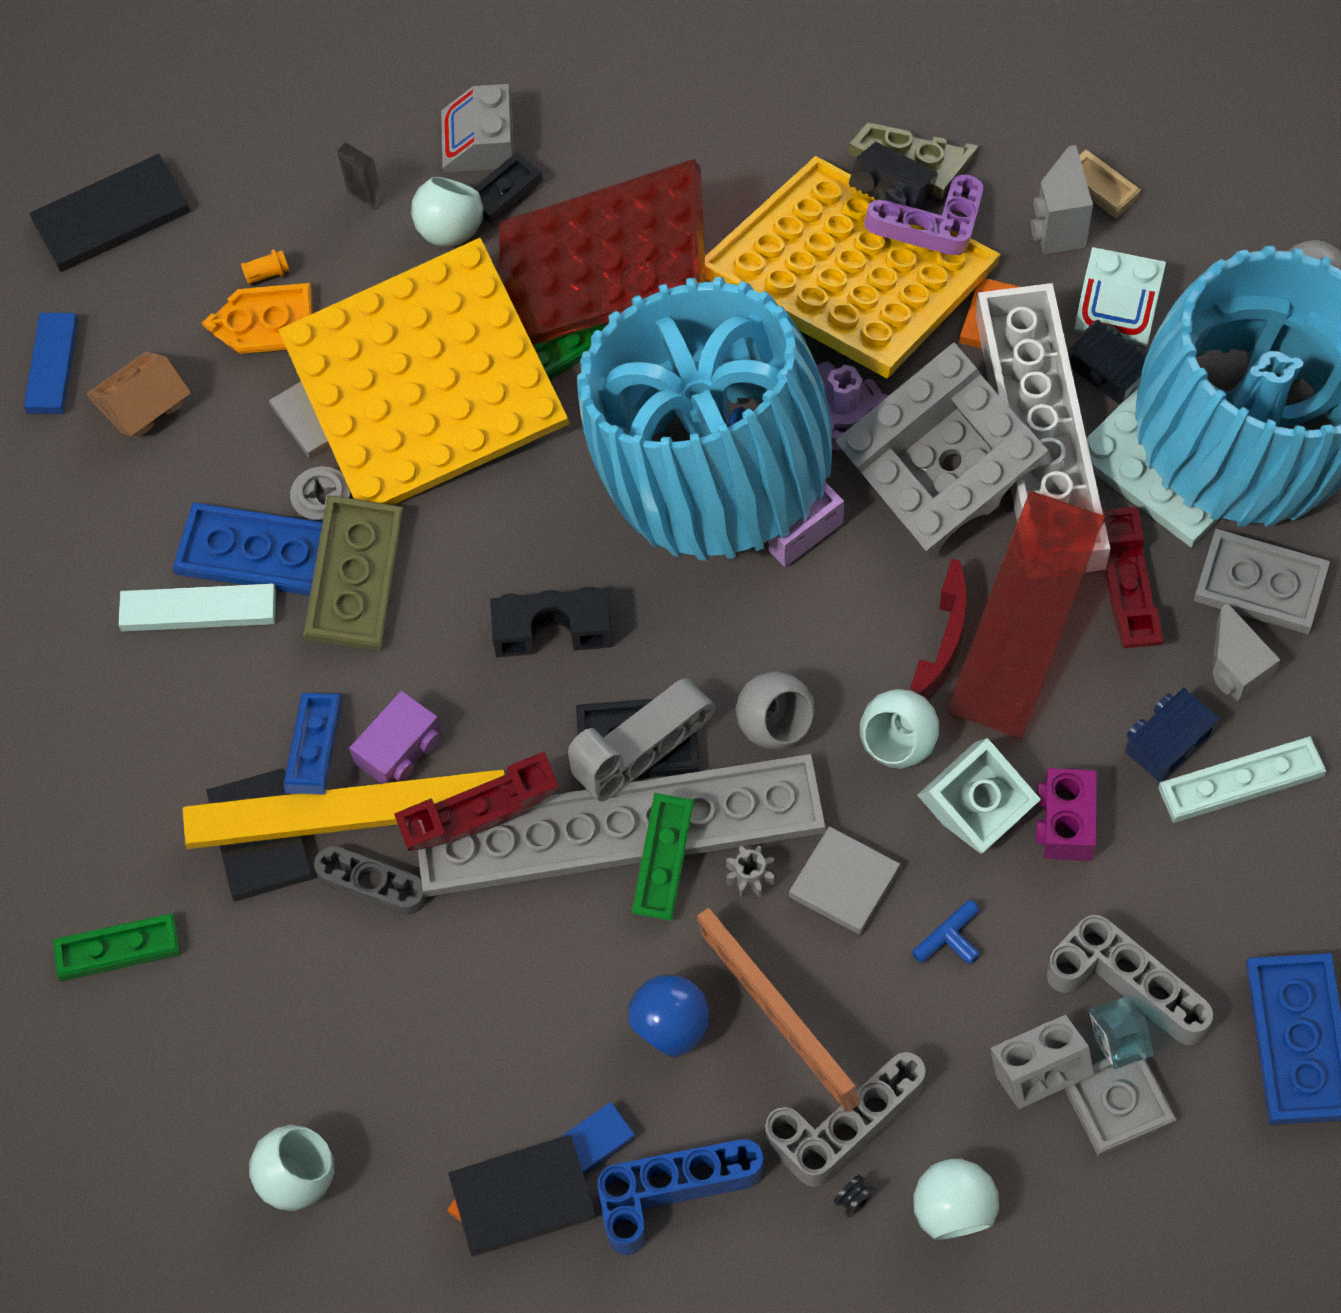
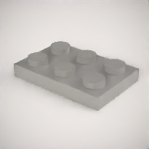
[1193,529,1330,634]

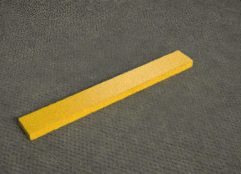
[183,769,505,849]

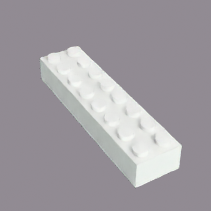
[975,283,1110,580]

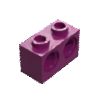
[1036,768,1097,861]

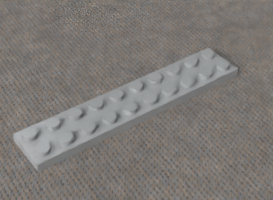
[418,754,825,897]

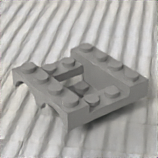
[835,342,1054,559]

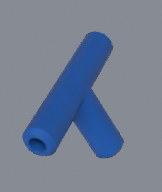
[912,900,980,964]

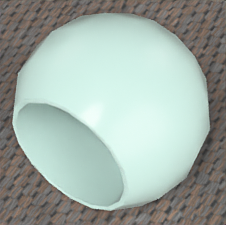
[411,177,483,247]
[860,689,939,769]
[249,1124,334,1211]
[913,1158,999,1240]

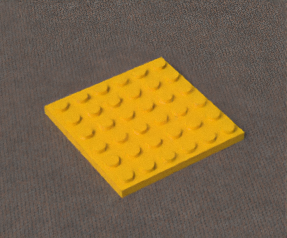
[696,156,1001,379]
[278,238,570,505]

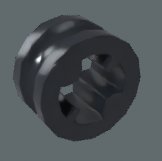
[833,1175,876,1218]

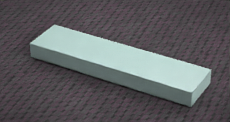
[118,584,276,632]
[1158,736,1326,823]

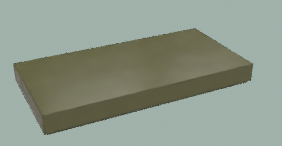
[303,495,403,652]

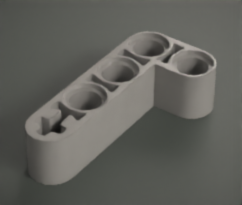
[568,678,716,802]
[1047,915,1213,1045]
[765,1052,926,1187]

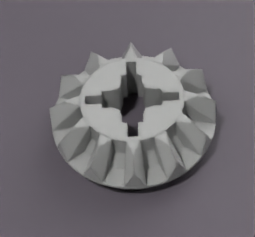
[290,466,351,521]

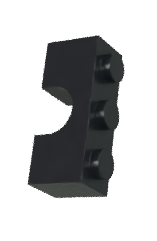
[490,586,612,658]

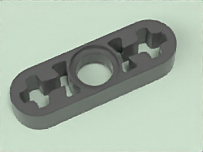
[314,846,427,915]

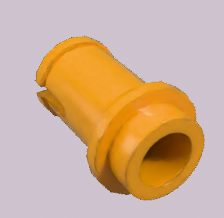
[241,249,290,285]

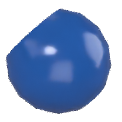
[628,975,710,1058]

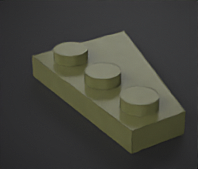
[848,122,979,199]

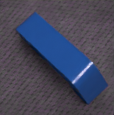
[598,1139,763,1255]

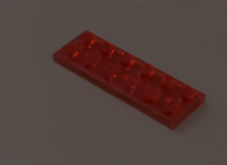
[947,490,1105,740]

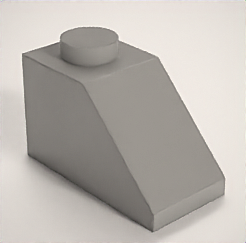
[1212,603,1280,703]

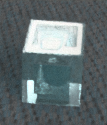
[1089,996,1154,1069]

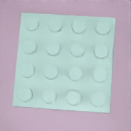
[1086,383,1221,548]

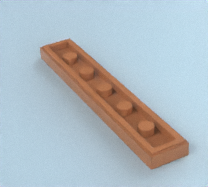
[697,908,860,1112]

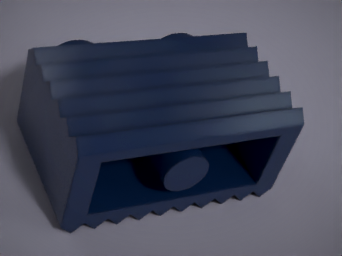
[1125,688,1219,782]

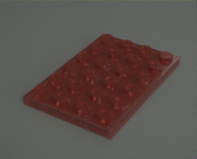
[499,159,706,345]

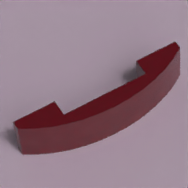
[1102,506,1164,649]
[910,558,967,701]
[394,751,560,851]

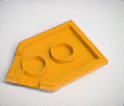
[201,283,313,354]

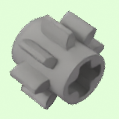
[726,846,775,897]

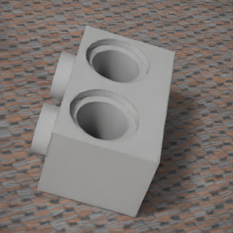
[990,1014,1094,1110]

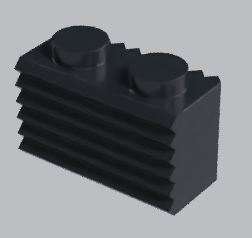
[848,141,938,209]
[1067,320,1148,405]

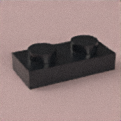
[473,152,543,224]

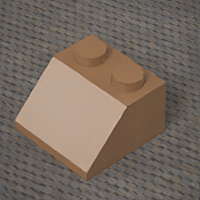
[86,351,191,437]

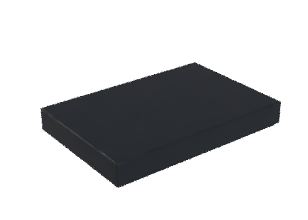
[576,699,700,778]
[206,768,313,902]
[448,1134,596,1257]

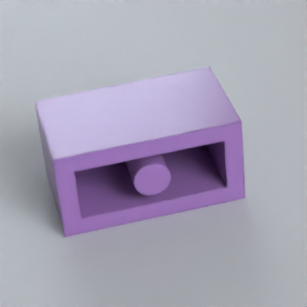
[349,691,442,784]

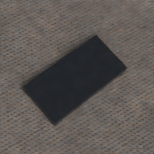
[29,153,191,272]

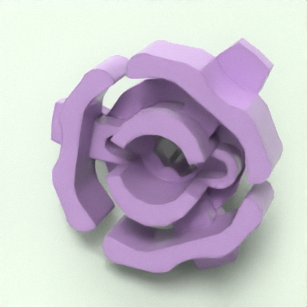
[817,361,889,451]

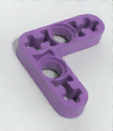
[864,175,983,255]

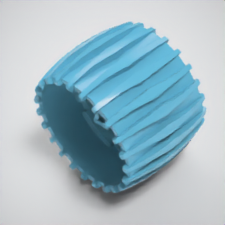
[1135,246,1341,527]
[577,277,832,561]

